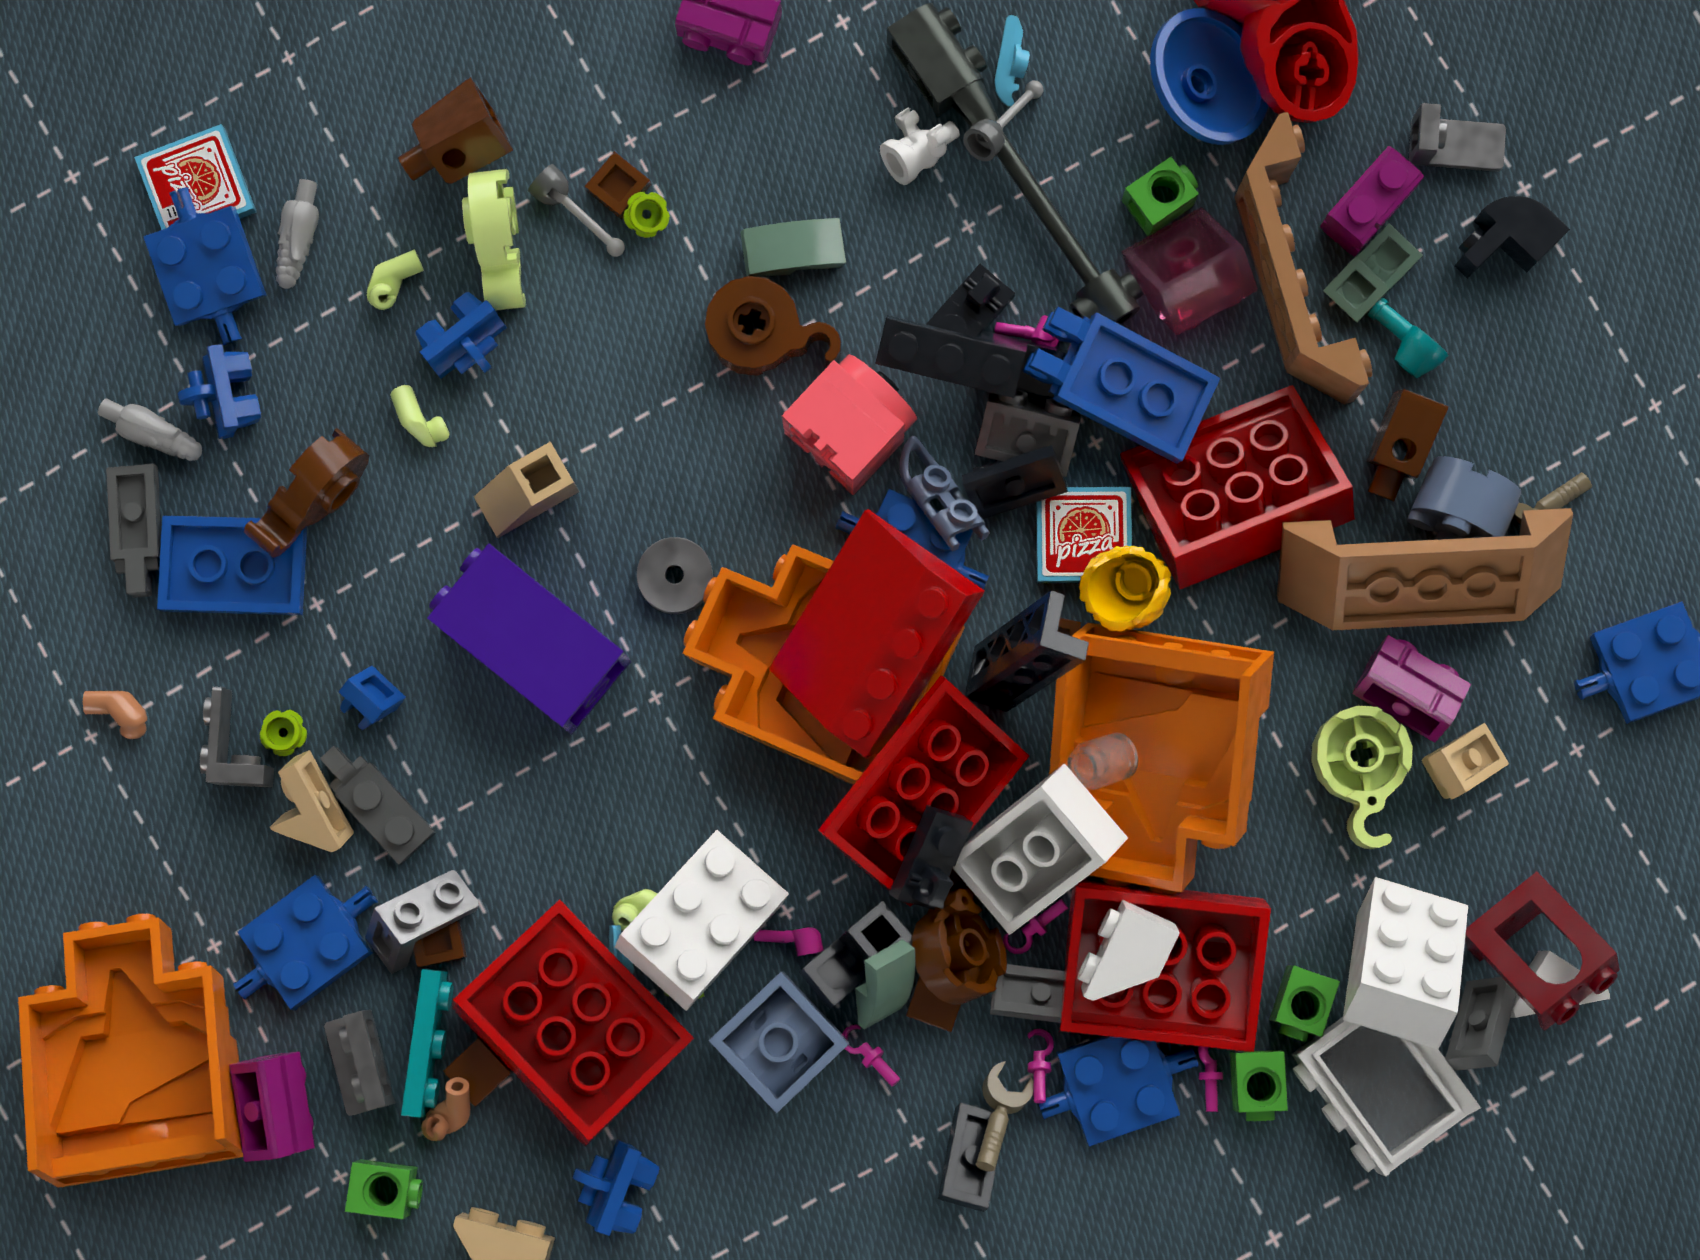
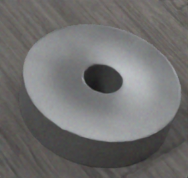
[637,537,713,614]

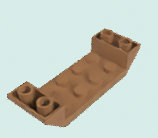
[1234,112,1372,404]
[1277,508,1573,630]

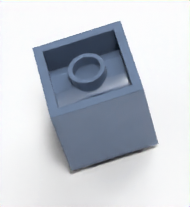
[708,972,849,1114]

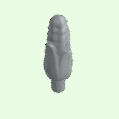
[276,179,319,289]
[98,398,202,461]

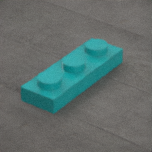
[401,969,454,1118]

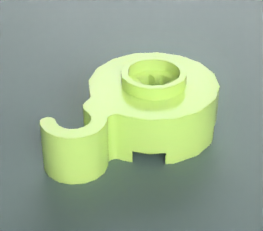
[462,169,526,311]
[1311,706,1413,849]

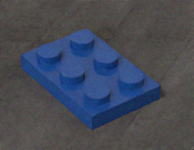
[157,516,307,615]

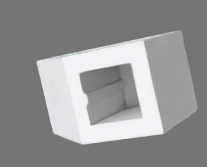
[1077,899,1180,1001]

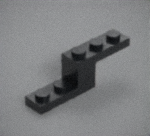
[875,315,1067,398]

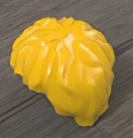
[1079,546,1171,632]

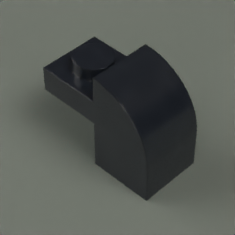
[1455,196,1570,279]
[799,901,912,1009]

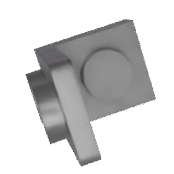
[1409,103,1506,172]
[200,687,274,787]
[365,870,479,974]

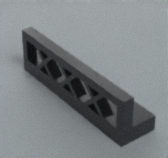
[965,590,1089,712]

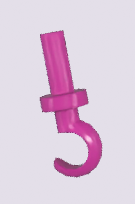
[1003,899,1068,954]
[842,1024,900,1087]
[1027,1029,1054,1103]
[1198,1046,1223,1112]

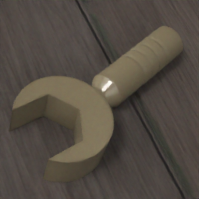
[1512,472,1592,525]
[976,1061,1034,1171]

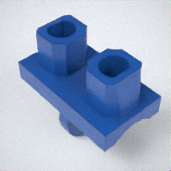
[415,292,507,379]
[178,344,261,439]
[572,1139,660,1236]

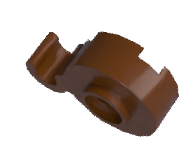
[705,276,841,376]
[244,428,369,558]
[912,868,1007,1005]

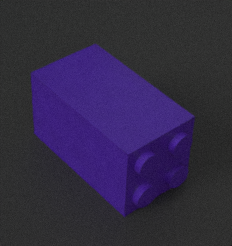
[427,543,632,735]

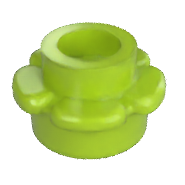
[624,192,670,238]
[260,710,307,756]

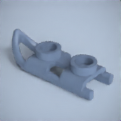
[899,436,990,551]

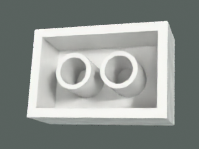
[953,763,1128,935]
[615,830,789,1011]
[1343,877,1468,1049]

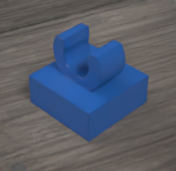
[339,666,406,730]

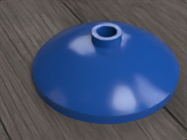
[1150,8,1268,145]

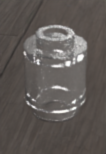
[1067,733,1138,790]

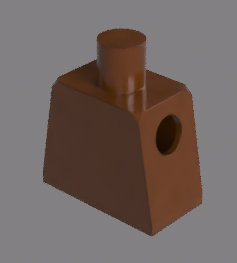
[398,77,513,184]
[1366,389,1449,502]

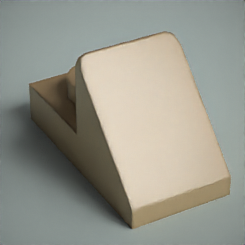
[1422,723,1509,800]
[270,750,354,852]

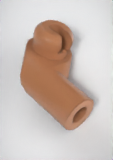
[421,1077,470,1141]

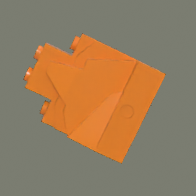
[682,544,965,785]
[1049,623,1274,894]
[18,914,243,1188]

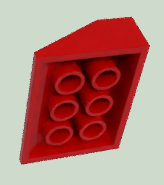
[1120,385,1355,589]
[769,509,985,758]
[818,675,1029,907]
[1060,879,1271,1052]
[452,899,694,1146]

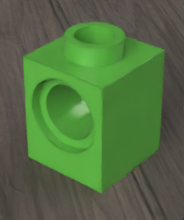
[1121,157,1199,237]
[1269,965,1340,1042]
[1230,1050,1288,1121]
[345,1159,423,1219]

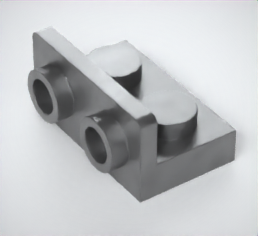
[975,389,1081,477]
[324,1010,395,1116]

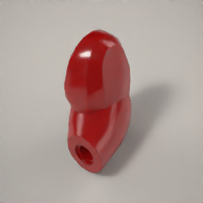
[1194,0,1359,123]

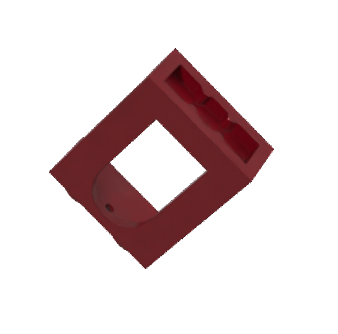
[1465,871,1620,1031]

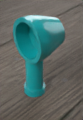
[1368,298,1449,379]

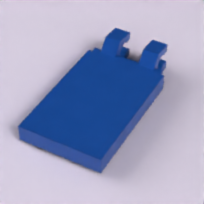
[1022,307,1220,464]

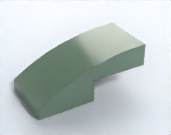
[740,218,846,277]
[1323,223,1423,323]
[855,939,915,1030]

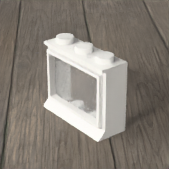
[1291,1017,1481,1177]

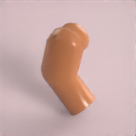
[83,691,147,739]

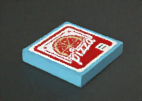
[134,124,256,230]
[1036,487,1132,583]

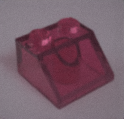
[1121,207,1258,335]

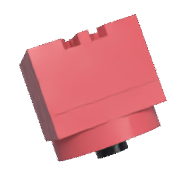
[782,354,917,495]

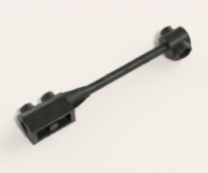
[887,3,1143,325]

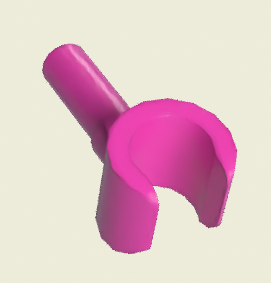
[995,315,1059,347]
[754,927,823,956]

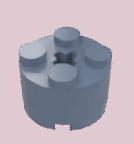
[1407,456,1521,540]

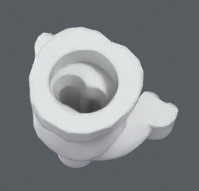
[880,107,960,185]

